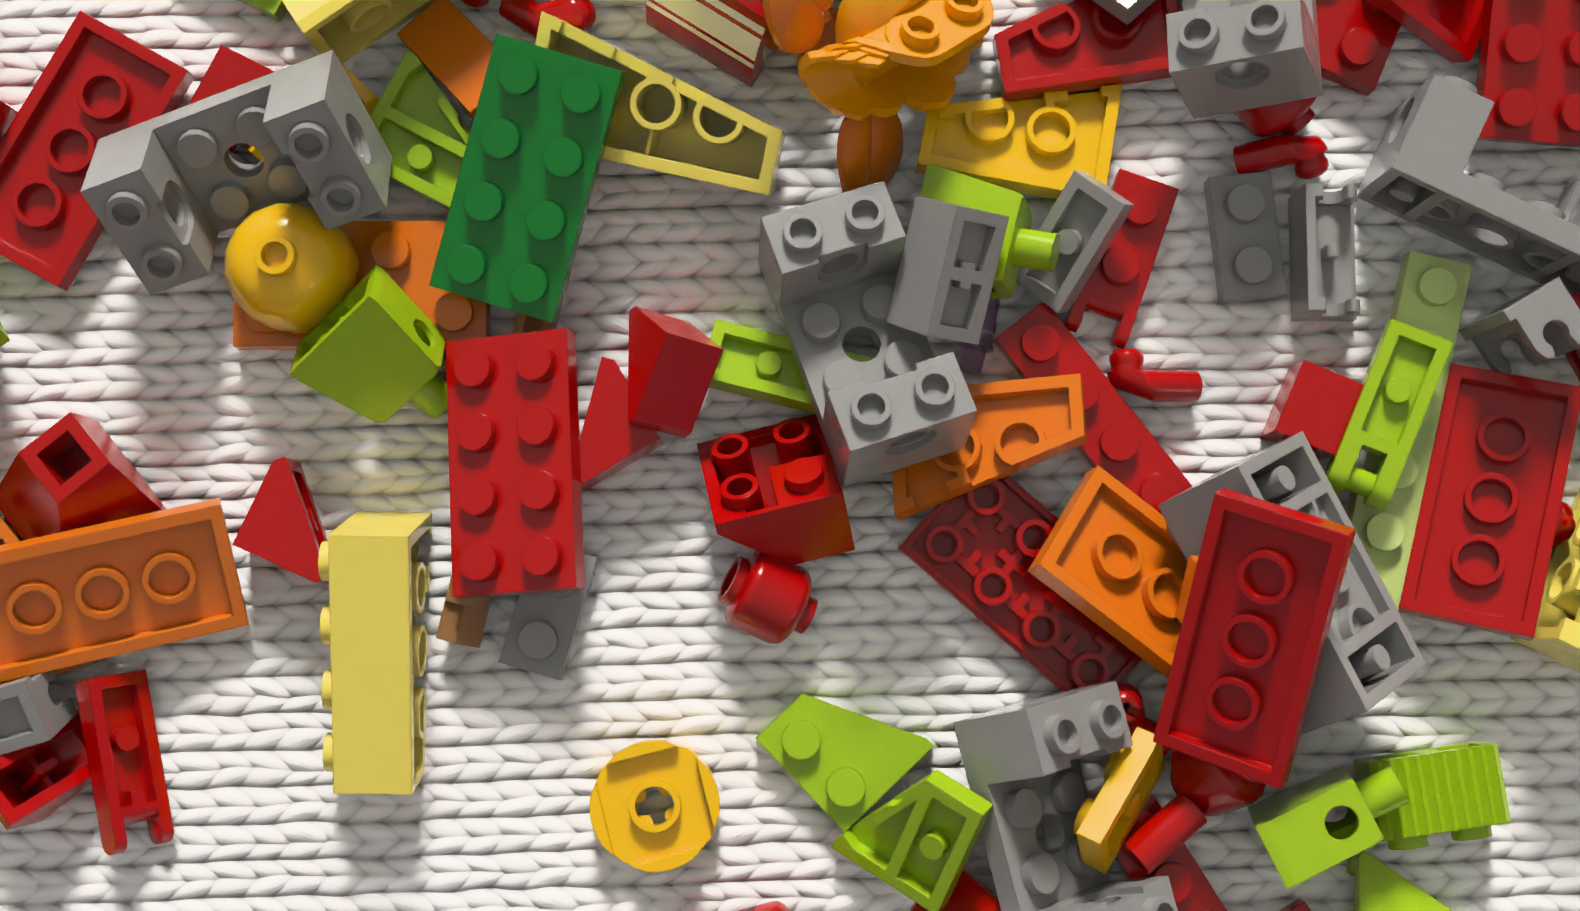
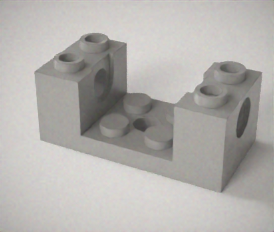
[1166,0,1323,119]
[80,50,392,295]
[1357,74,1580,295]
[758,181,977,487]
[1158,431,1427,735]
[953,681,1178,911]

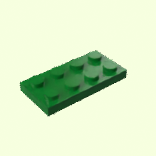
[429,33,626,323]

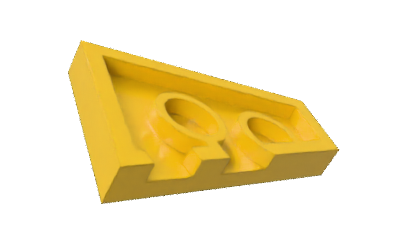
[915,84,1123,200]

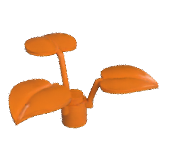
[762,0,904,193]

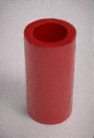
[1122,793,1207,875]

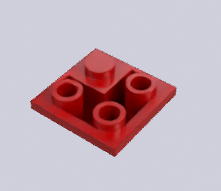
[0,412,166,540]
[697,414,855,565]

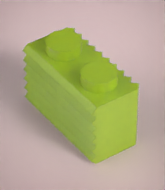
[1353,741,1511,850]

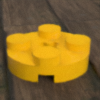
[589,739,720,872]

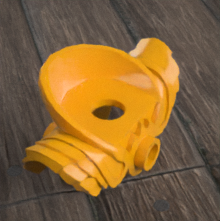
[798,0,994,121]

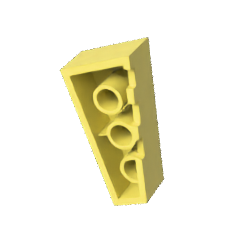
[535,11,786,195]
[318,511,432,795]

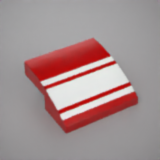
[645,0,772,87]

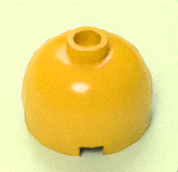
[224,203,359,334]

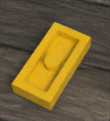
[1073,727,1165,874]

